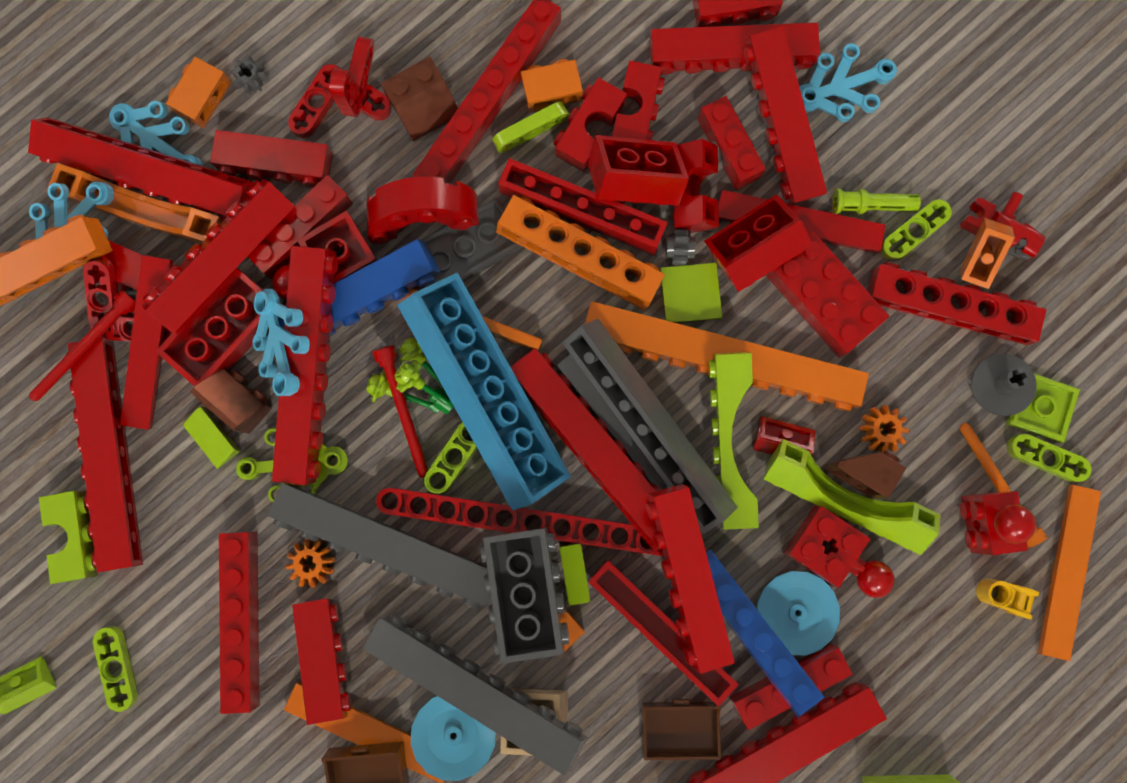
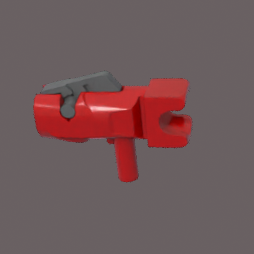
[960,192,1046,261]

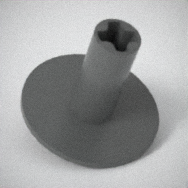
[971,354,1036,416]

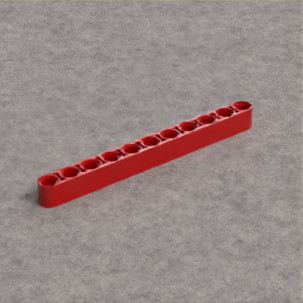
[376,488,664,556]

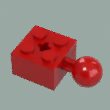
[272,210,378,300]
[960,491,1036,555]
[783,506,895,598]

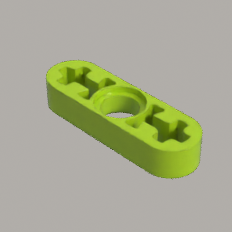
[492,102,570,153]
[881,199,952,261]
[1007,434,1092,482]
[93,626,138,712]

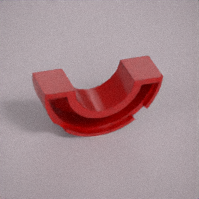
[366,176,479,244]

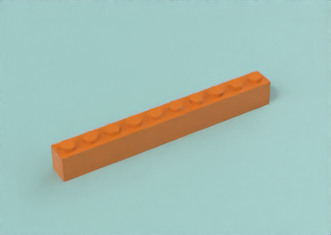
[585,301,869,412]

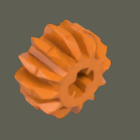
[858,405,910,453]
[285,539,336,588]

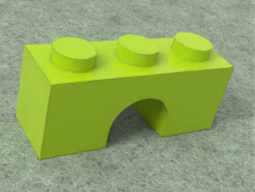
[39,491,97,584]

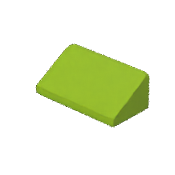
[183,406,240,469]
[559,544,590,605]
[0,656,56,714]

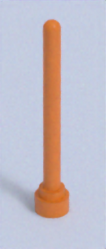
[960,423,1047,548]

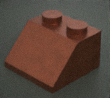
[381,56,458,141]
[190,369,272,434]
[823,451,906,499]

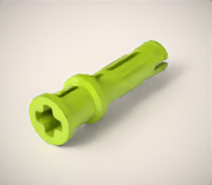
[832,188,921,214]

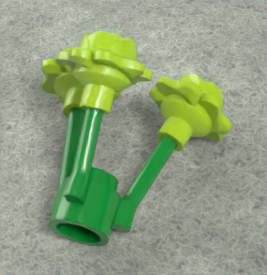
[366,337,453,414]

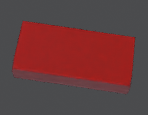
[753,416,816,456]

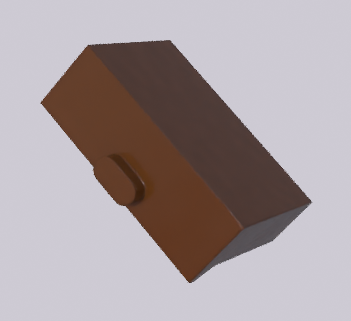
[642,699,721,760]
[321,742,409,783]

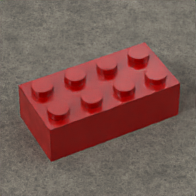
[765,231,890,358]
[155,268,269,387]

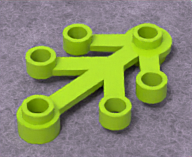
[236,428,348,503]

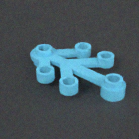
[800,43,897,122]
[109,101,203,166]
[29,181,114,239]
[253,289,310,396]

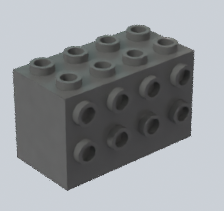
[480,527,570,664]

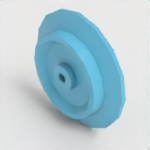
[757,571,840,656]
[411,696,496,781]

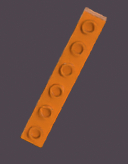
[496,195,665,311]

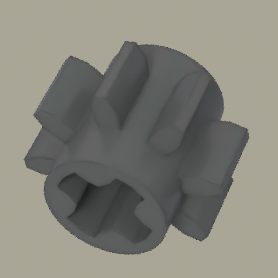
[230,56,268,94]
[665,230,696,265]

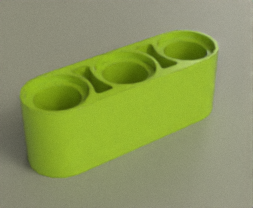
[424,422,478,494]

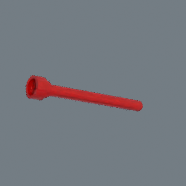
[29,289,136,401]
[372,345,428,479]

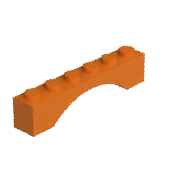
[47,163,223,244]

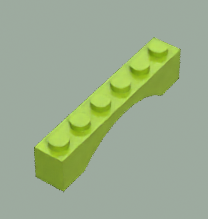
[709,352,759,530]
[763,439,941,555]

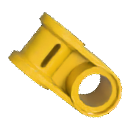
[976,578,1040,620]

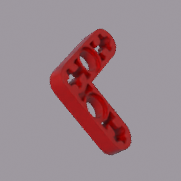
[329,36,374,118]
[288,64,392,138]
[83,257,172,343]

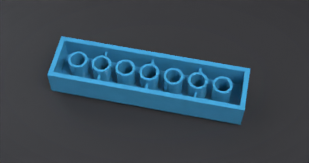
[397,272,571,511]

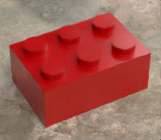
[587,135,689,205]
[704,194,813,292]

